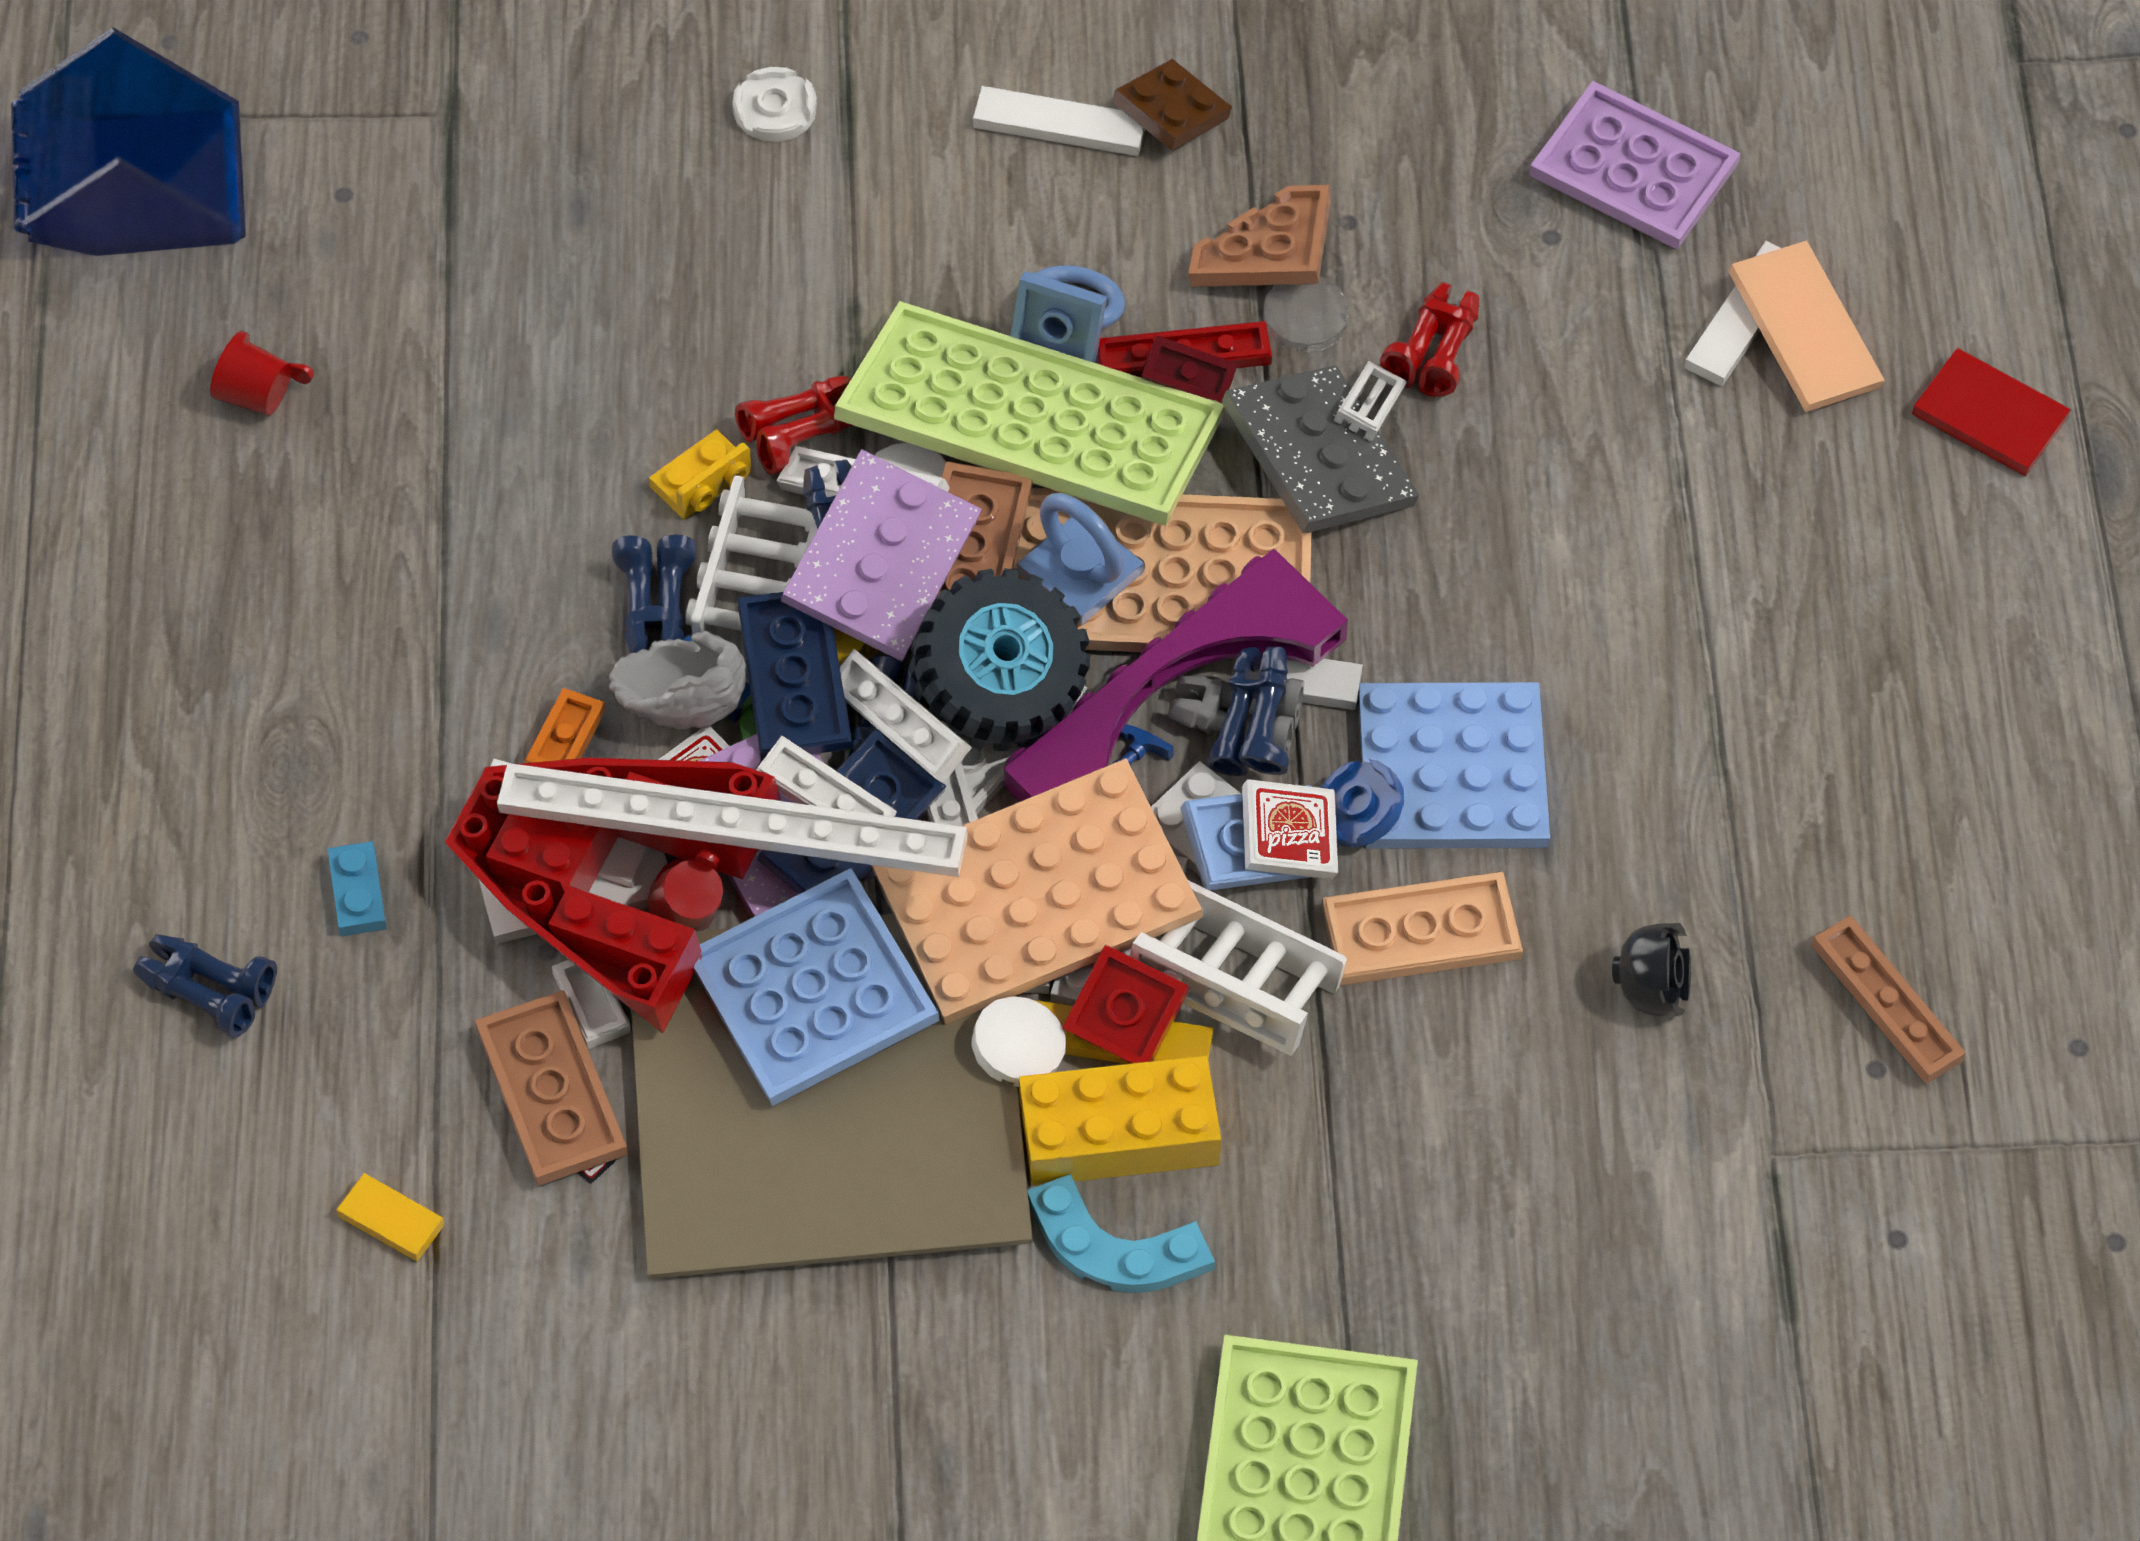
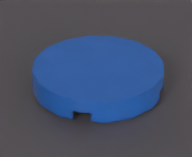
[1321,759,1404,848]

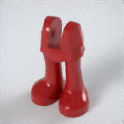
[1379,282,1479,397]
[735,376,854,476]

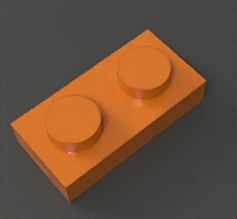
[525,688,606,763]

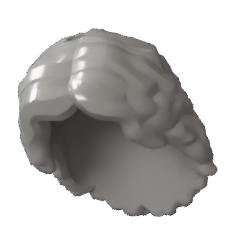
[609,631,746,730]

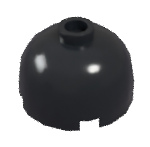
[1612,923,1691,1016]

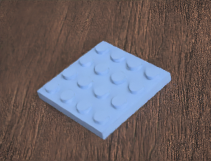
[1358,682,1550,849]
[694,868,940,1107]

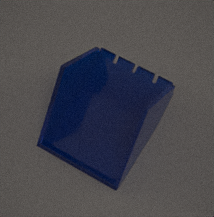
[11,27,246,256]

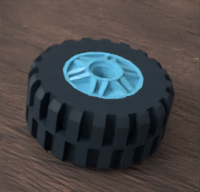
[910,568,1091,751]

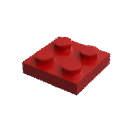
[1062,944,1190,1064]

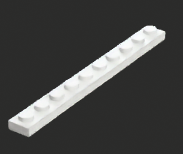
[497,763,968,877]

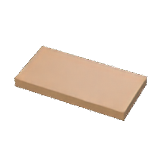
[1728,240,1885,412]
[1322,872,1523,986]

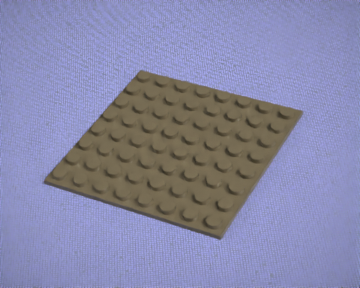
[631,914,1033,1279]

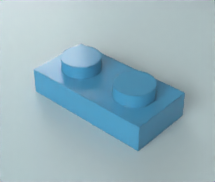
[327,841,387,937]

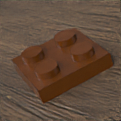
[1112,59,1232,151]

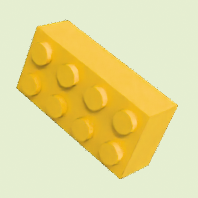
[1019,1055,1221,1187]

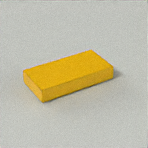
[336,1173,445,1262]

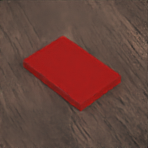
[1912,348,2071,477]

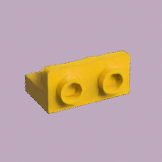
[649,429,751,520]

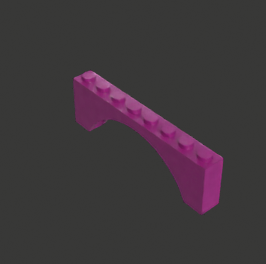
[1004,548,1348,802]

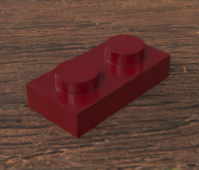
[1140,335,1238,403]

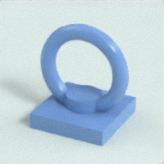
[1010,265,1125,363]
[1017,493,1144,626]

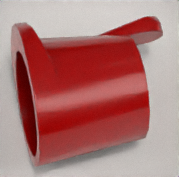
[210,330,314,416]
[647,849,723,931]

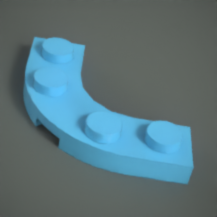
[1028,1174,1215,1293]

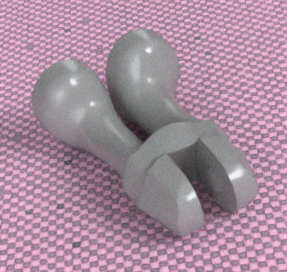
[1168,676,1305,754]

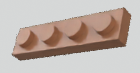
[1811,915,1966,1084]

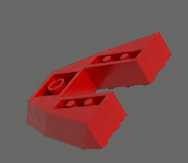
[444,757,781,1034]

